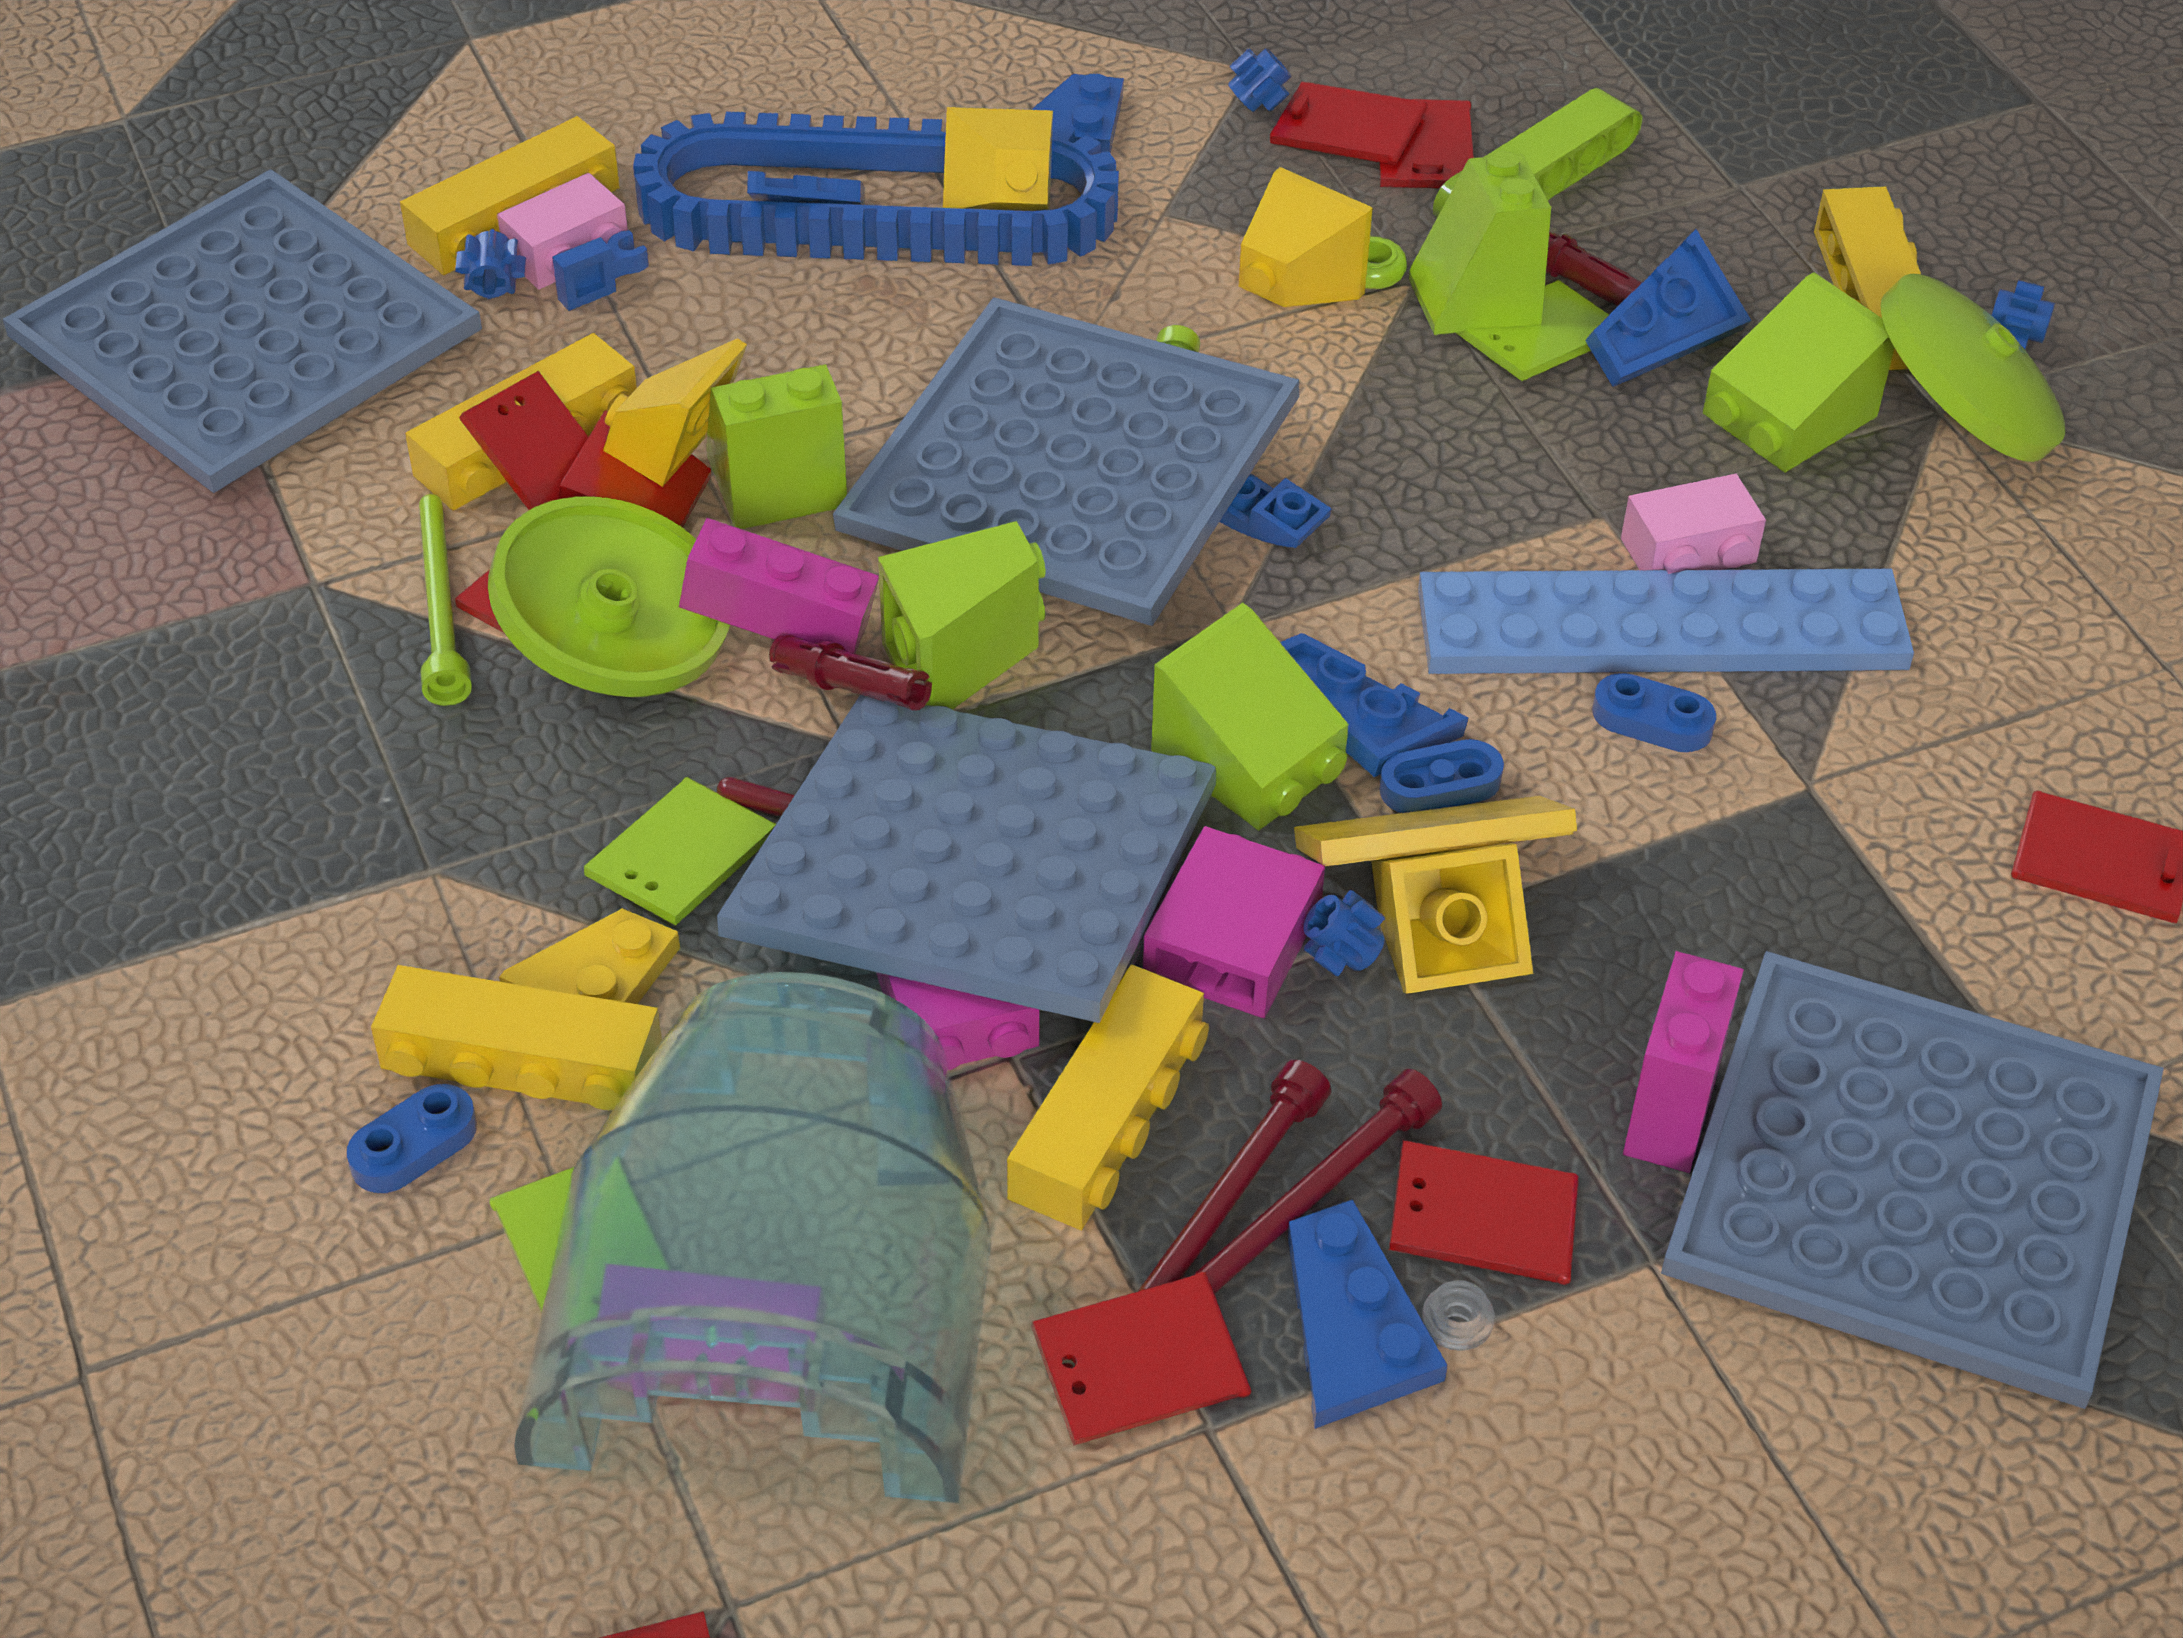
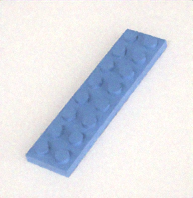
[1418,569,1914,674]

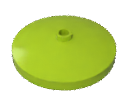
[1880,274,2065,462]
[488,497,730,697]

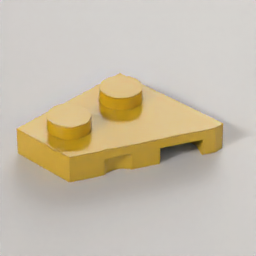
[499,908,680,1004]

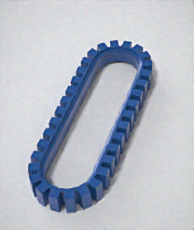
[633,112,1119,266]

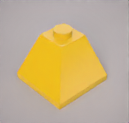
[943,107,1053,211]
[1238,167,1373,307]
[603,338,747,487]
[1371,843,1533,994]

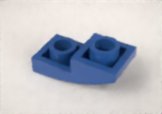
[1219,473,1332,548]

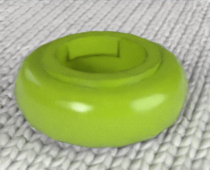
[1365,236,1407,289]

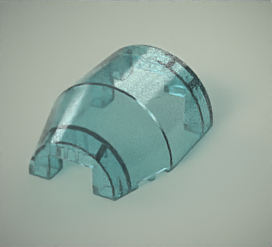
[514,972,991,1503]

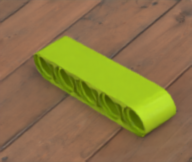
[1433,88,1642,218]

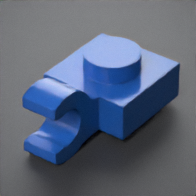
[552,230,649,311]

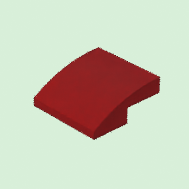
[559,410,711,528]

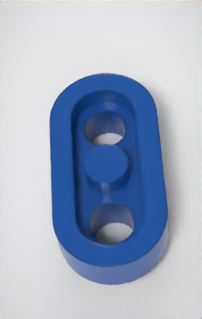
[1592,673,1716,752]
[1379,739,1504,813]
[347,1084,477,1193]

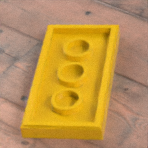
[1294,795,1577,866]

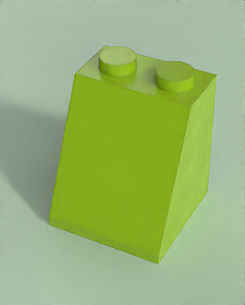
[1409,151,1551,335]
[1703,272,1895,473]
[706,364,847,529]
[878,521,1046,710]
[1151,602,1349,831]

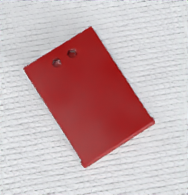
[1270,81,1428,165]
[1379,99,1474,189]
[459,371,588,510]
[2011,791,2183,924]
[1389,1140,1579,1285]
[1031,1272,1252,1446]

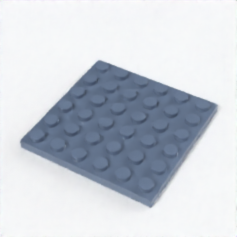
[3,169,482,493]
[833,297,1300,626]
[717,695,1216,1023]
[1661,951,2164,1409]

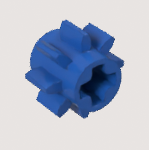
[1228,48,1292,112]
[455,229,526,299]
[1991,280,2055,350]
[1304,890,1385,976]

